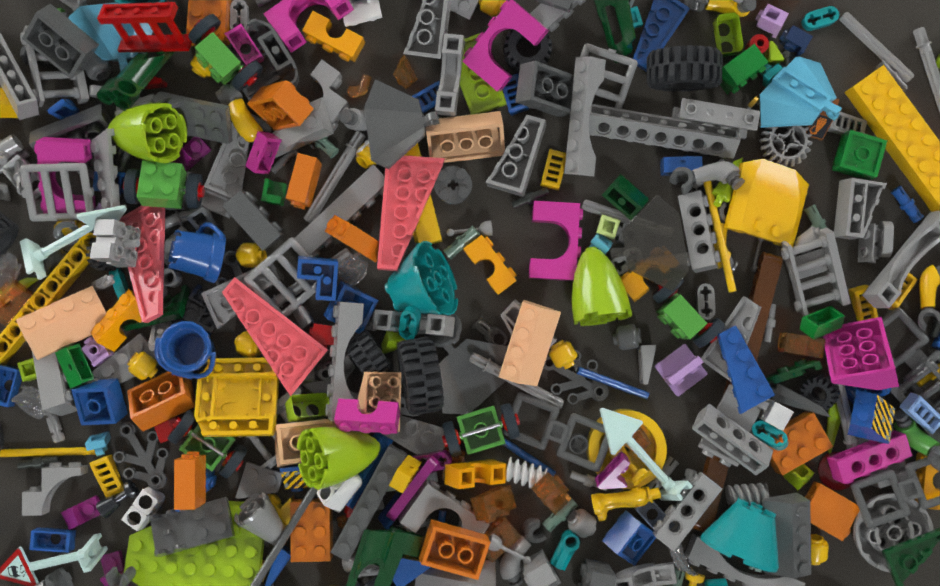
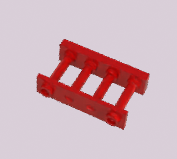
[97,2,192,53]

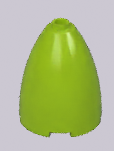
[108,103,187,163]
[572,247,632,326]
[297,427,381,490]

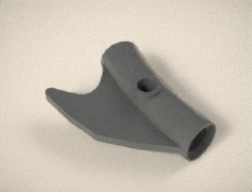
[301,353,359,400]

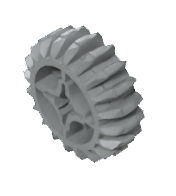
[759,126,813,167]

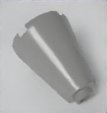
[234,492,286,546]

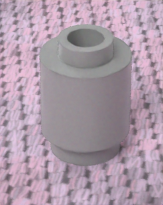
[794,226,820,254]

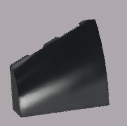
[180,284,216,337]

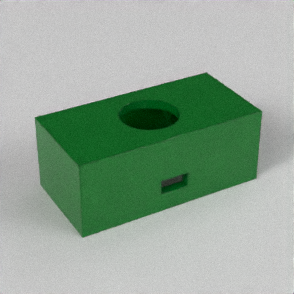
[800,306,845,340]
[55,344,95,389]

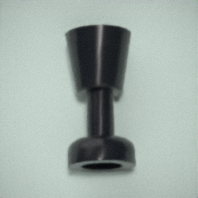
[96,480,140,519]

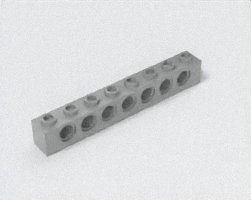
[589,104,741,159]

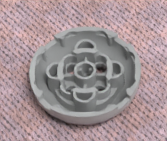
[853,493,934,572]

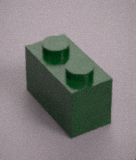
[602,174,649,220]

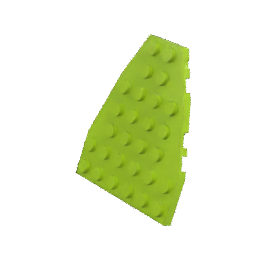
[124,501,265,586]

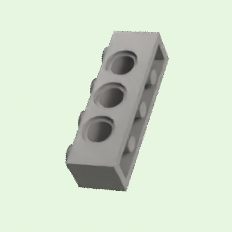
[678,190,721,273]
[692,404,773,475]
[653,472,722,551]

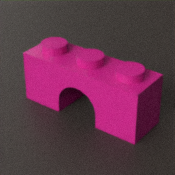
[334,398,400,435]

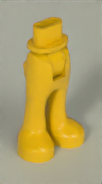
[591,487,661,522]

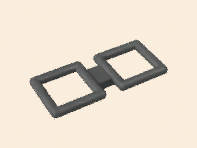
[882,307,940,408]
[503,392,609,472]
[850,457,940,528]

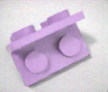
[655,344,707,396]

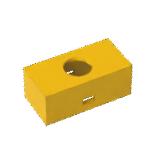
[389,455,422,493]

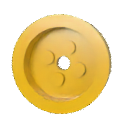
[586,409,667,489]

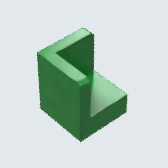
[261,178,287,206]

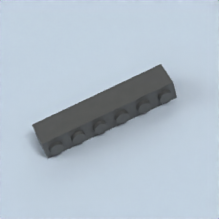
[330,444,407,562]

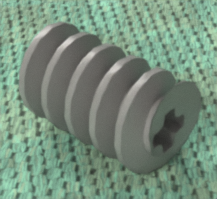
[725,483,769,505]

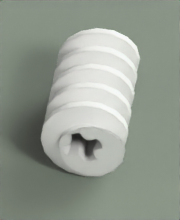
[506,457,548,491]

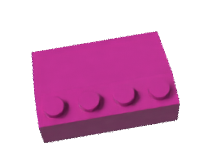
[823,317,899,390]

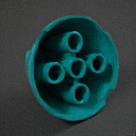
[384,241,458,316]
[700,498,779,573]

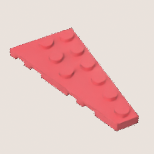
[377,156,445,271]
[119,205,165,323]
[222,277,328,396]

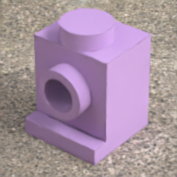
[755,4,789,39]
[82,336,115,367]

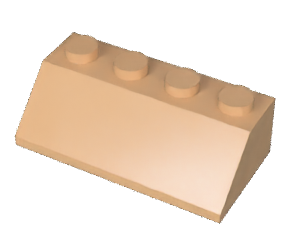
[426,111,505,163]
[16,286,106,360]
[499,300,561,386]
[275,419,336,467]

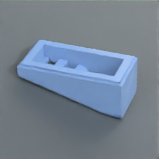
[900,393,940,434]

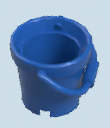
[168,222,226,283]
[154,321,216,380]

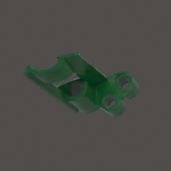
[594,0,636,63]
[97,31,186,111]
[346,525,425,586]

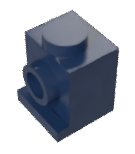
[779,25,813,57]

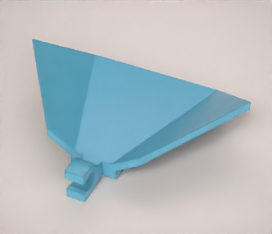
[68,2,153,71]
[759,57,842,128]

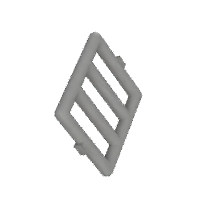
[580,43,638,109]
[20,163,94,222]
[243,237,316,317]

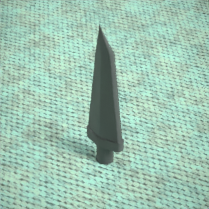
[770,383,831,418]

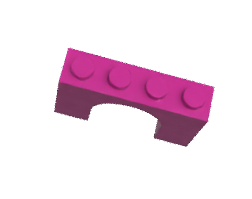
[264,0,354,53]
[462,0,549,92]
[34,137,96,214]
[529,201,583,281]

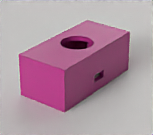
[225,24,264,66]
[245,131,281,174]

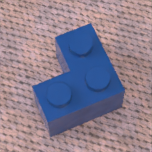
[297,256,338,301]

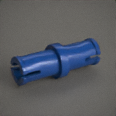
[890,185,924,223]

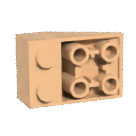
[357,372,401,432]

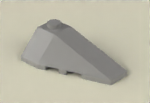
[270,97,334,158]
[414,560,496,586]

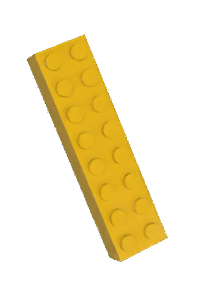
[844,65,940,212]

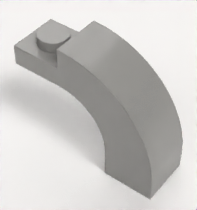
[615,562,677,586]

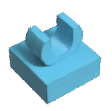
[589,233,613,254]
[85,431,111,456]

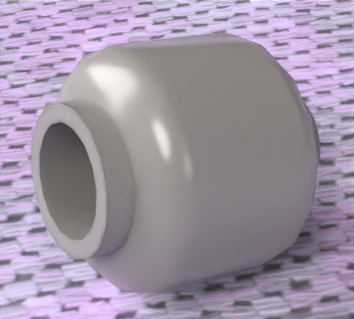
[567,509,596,538]

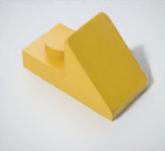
[267,493,294,526]

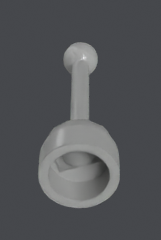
[447,221,493,236]
[489,533,531,564]

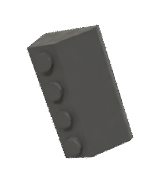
[29,103,117,163]
[762,492,811,578]

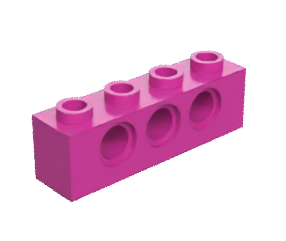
[827,431,912,484]

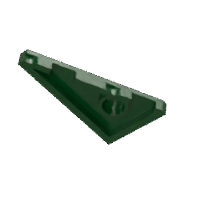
[121,285,190,331]
[765,358,822,384]
[882,528,940,586]

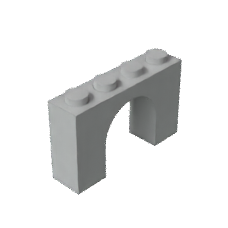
[397,479,490,534]

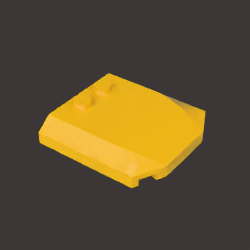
[724,159,809,247]
[194,358,279,437]

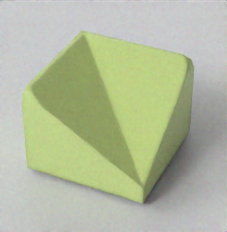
[596,214,621,240]

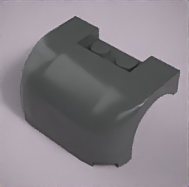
[226,18,299,117]

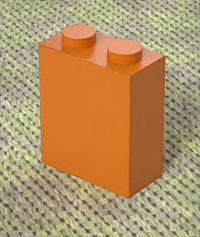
[286,153,322,210]
[325,215,379,263]
[174,451,206,510]
[805,481,860,541]

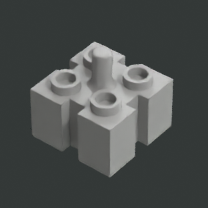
[90,219,141,267]

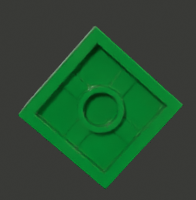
[720,44,768,95]
[832,130,888,180]

